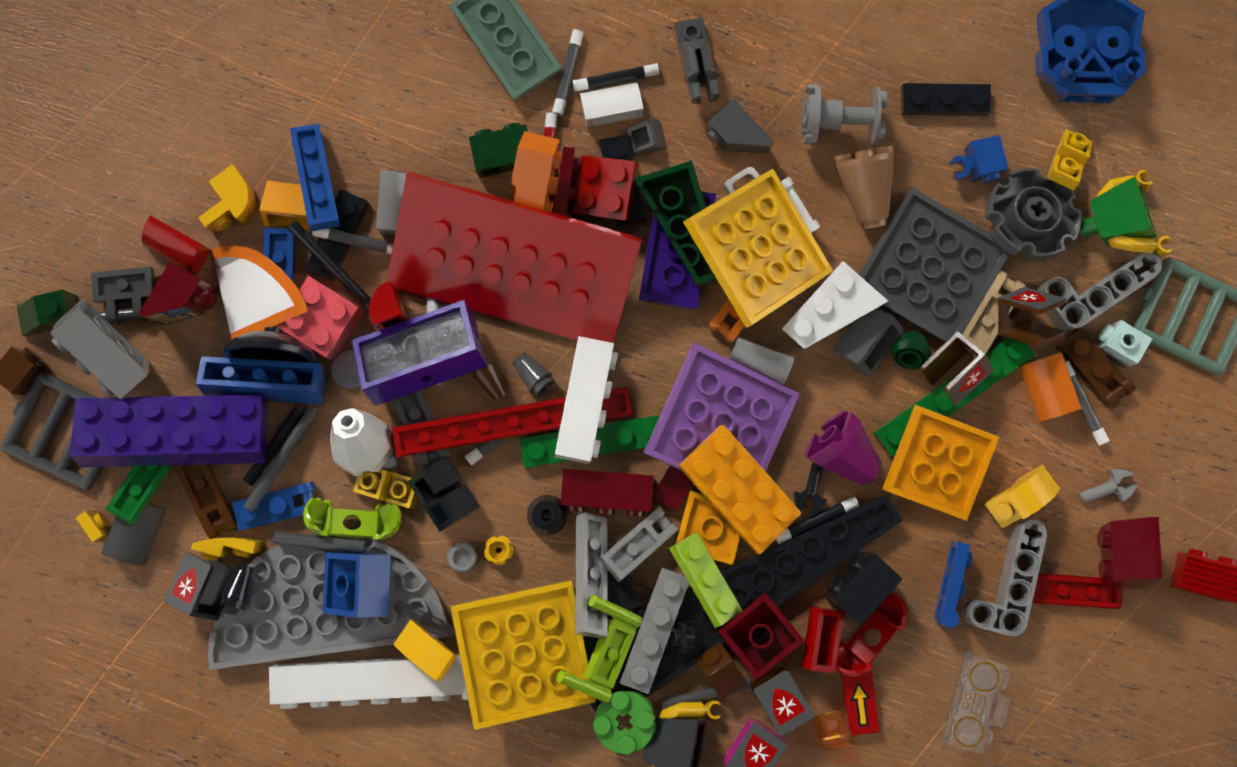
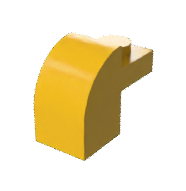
[198,164,256,233]
[985,464,1060,528]

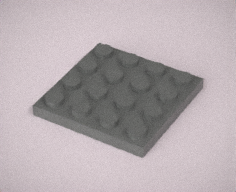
[858,187,1009,344]

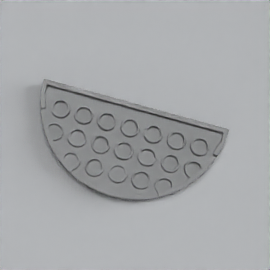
[208,533,451,670]

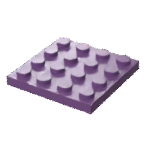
[643,343,800,472]

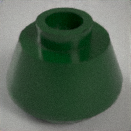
[890,331,932,370]

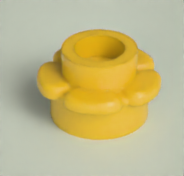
[484,536,514,565]

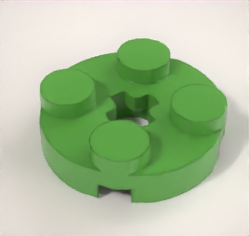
[593,691,656,755]

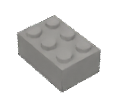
[50,298,150,399]

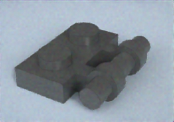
[91,267,155,325]

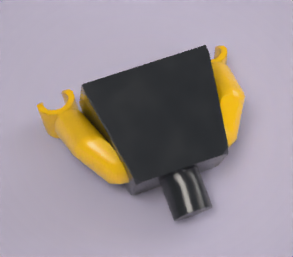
[644,700,721,767]

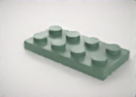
[449,0,562,102]

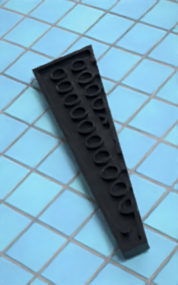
[583,495,903,717]

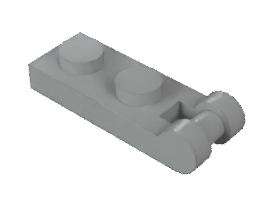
[599,506,680,582]

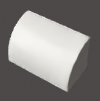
[580,82,644,128]

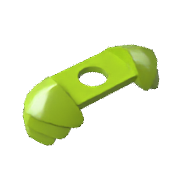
[303,497,402,540]

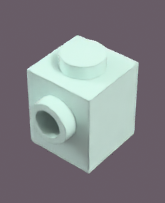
[1098,320,1153,367]

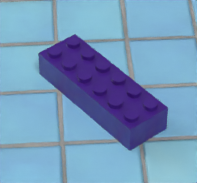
[70,394,268,468]

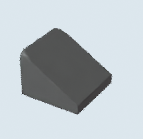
[626,118,667,156]

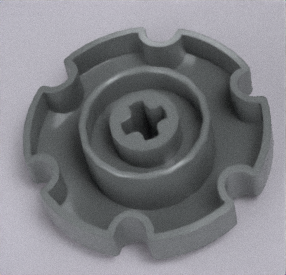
[985,168,1082,261]

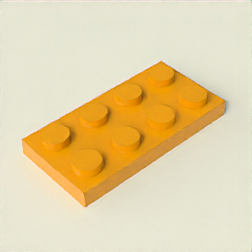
[678,425,802,555]

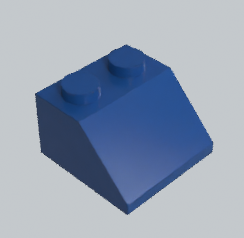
[323,552,392,618]

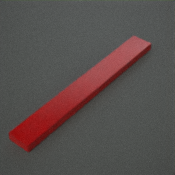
[392,386,633,458]

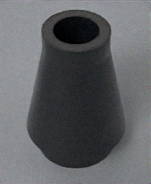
[220,563,255,610]

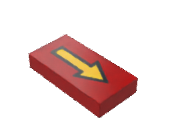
[840,670,880,736]

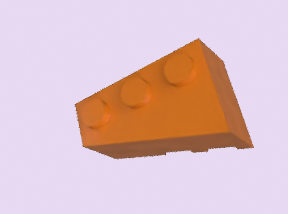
[511,131,563,213]

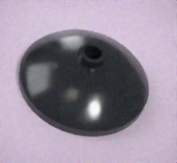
[223,327,317,363]

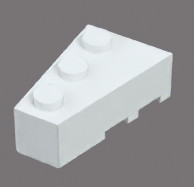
[782,261,888,349]

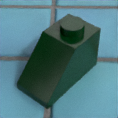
[17,289,78,336]

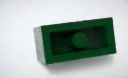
[469,123,528,178]

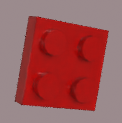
[572,155,639,222]

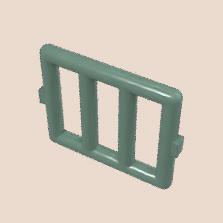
[1133,257,1237,376]

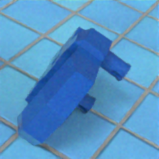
[1035,0,1146,104]

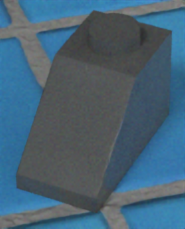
[706,99,774,153]

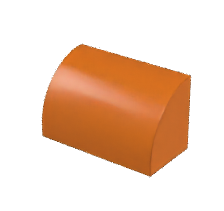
[1019,352,1082,422]

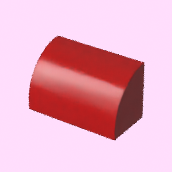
[142,215,212,276]
[369,281,410,330]
[801,606,844,673]

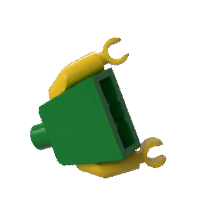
[1080,170,1173,258]

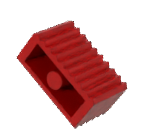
[1170,548,1237,604]

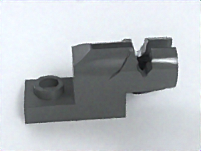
[674,18,720,104]

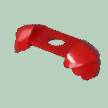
[836,592,908,677]

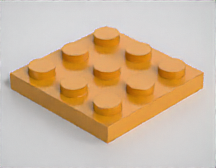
[882,405,999,521]

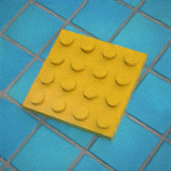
[683,169,833,328]
[450,580,596,730]

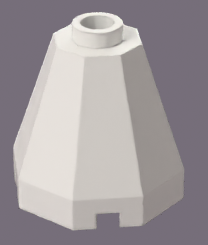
[330,408,394,476]

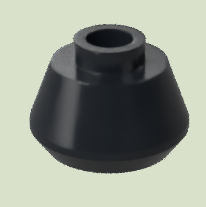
[527,495,568,536]

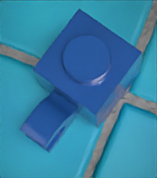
[949,135,1009,184]

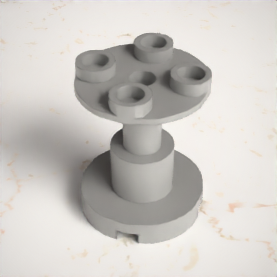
[801,84,887,146]

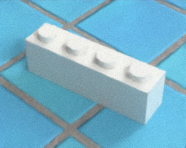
[554,336,618,464]

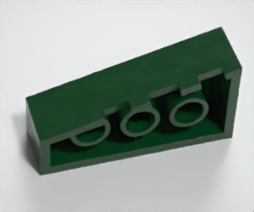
[634,160,719,289]

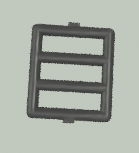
[1,372,102,491]

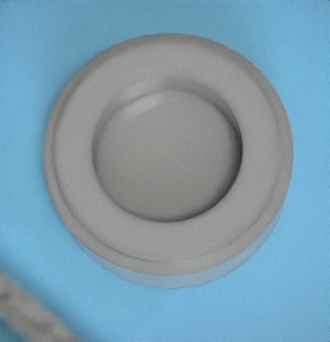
[447,542,478,573]

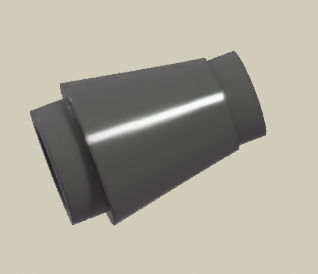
[512,352,555,397]

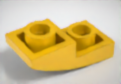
[1047,129,1093,191]
[353,469,418,510]
[191,537,264,561]
[393,619,457,683]

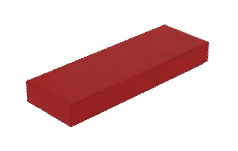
[1032,573,1122,609]

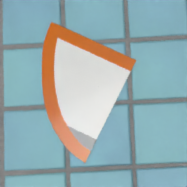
[211,245,309,339]

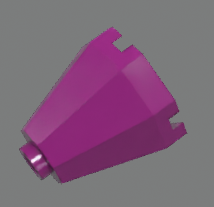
[804,410,882,485]

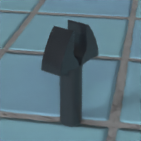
[793,463,827,516]

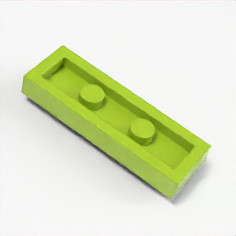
[669,532,743,628]

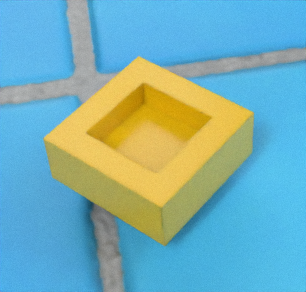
[76,511,111,542]

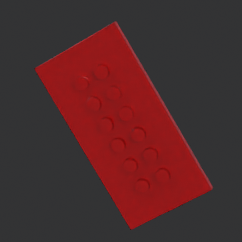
[386,172,643,343]

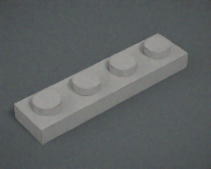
[575,512,608,638]
[620,567,689,694]

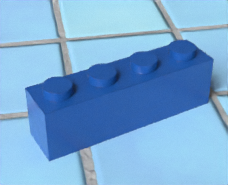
[196,356,328,405]

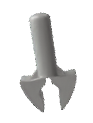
[1080,469,1138,503]

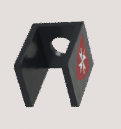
[164,552,235,621]

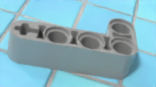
[1037,253,1162,332]
[963,519,1047,636]

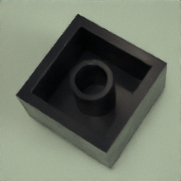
[824,552,903,625]

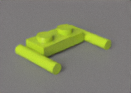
[556,594,642,703]

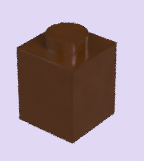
[0,347,47,396]
[695,642,747,699]

